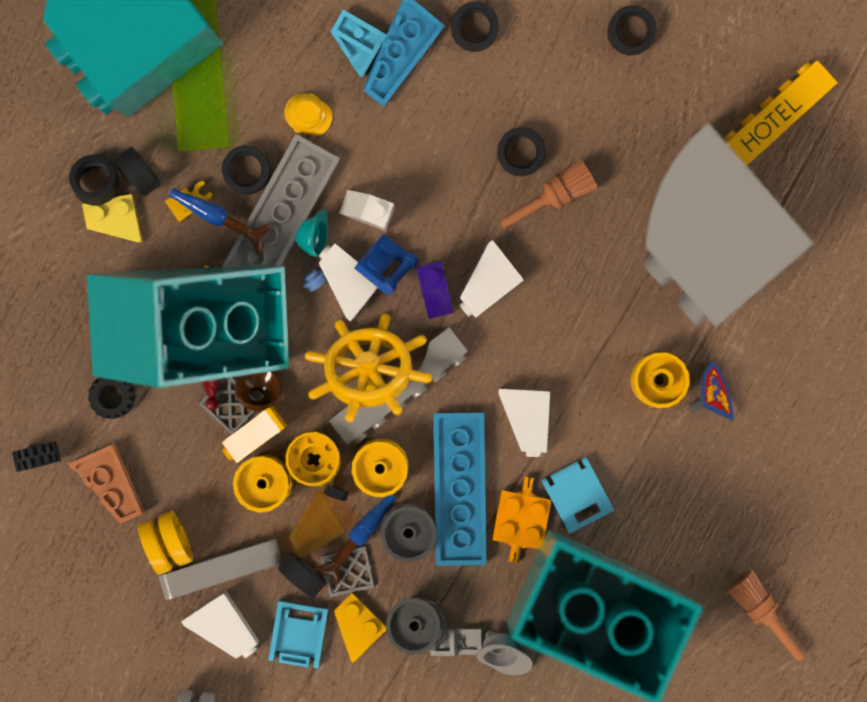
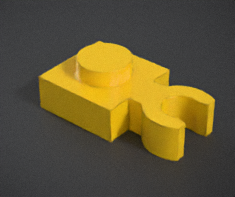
[165,181,213,223]

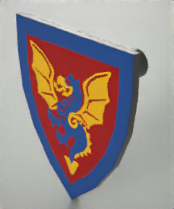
[690,361,734,422]

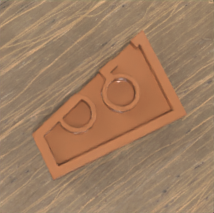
[68,444,145,524]

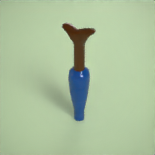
[169,188,271,255]
[314,495,396,584]

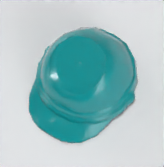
[295,209,328,257]

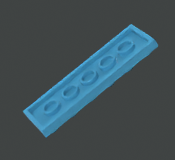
[433,412,487,566]

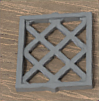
[199,377,255,435]
[321,546,375,597]

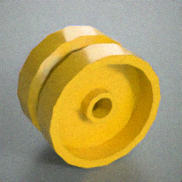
[631,353,690,408]
[352,438,409,497]
[233,454,293,513]
[137,510,193,575]

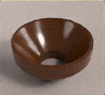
[235,371,281,411]

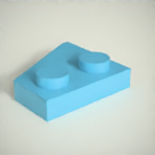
[331,10,386,78]

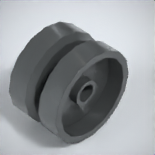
[380,502,436,562]
[386,598,449,655]

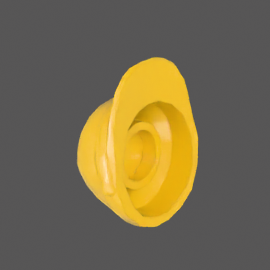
[284,93,333,136]

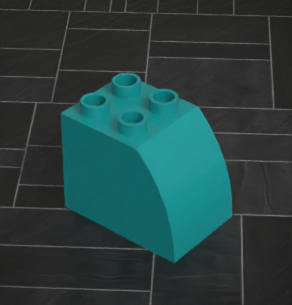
[44,0,224,118]
[507,529,703,702]

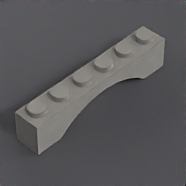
[329,327,468,445]

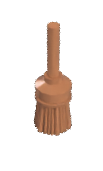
[499,160,598,229]
[726,569,805,662]

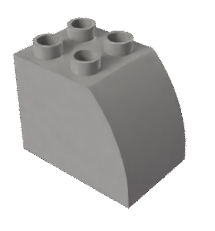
[642,123,814,327]

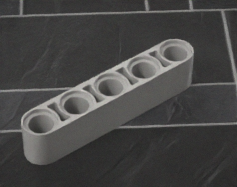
[158,538,283,600]

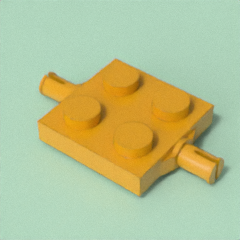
[492,476,552,563]

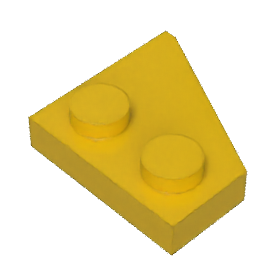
[334,592,386,663]

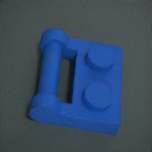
[354,234,419,295]

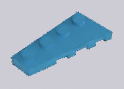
[362,0,445,106]

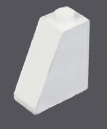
[339,190,395,231]
[459,240,524,318]
[319,244,378,321]
[498,388,550,457]
[181,591,259,658]

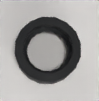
[451,1,499,52]
[607,5,657,56]
[497,127,546,177]
[222,145,271,195]
[115,147,161,196]
[69,154,120,206]
[278,552,327,598]

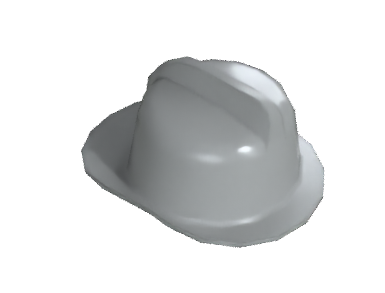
[476,631,533,676]

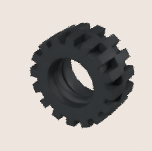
[88,377,136,419]
[12,441,61,472]

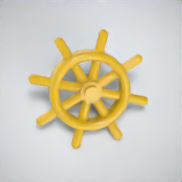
[305,313,432,422]

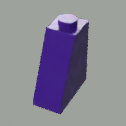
[416,262,453,319]

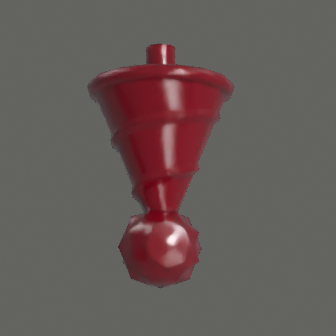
[201,379,221,411]

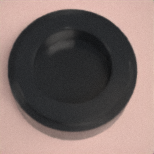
[323,484,350,501]

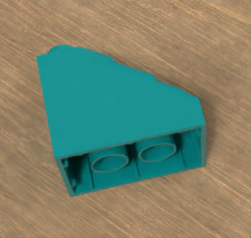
[87,265,289,388]

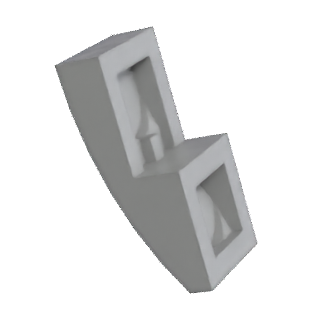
[431,628,484,656]

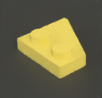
[82,194,143,243]

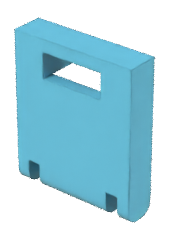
[541,457,614,534]
[268,600,329,669]

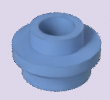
[302,269,326,292]

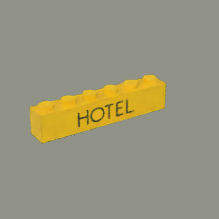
[723,60,838,166]

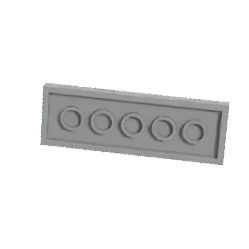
[222,134,340,267]

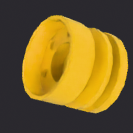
[286,432,341,487]

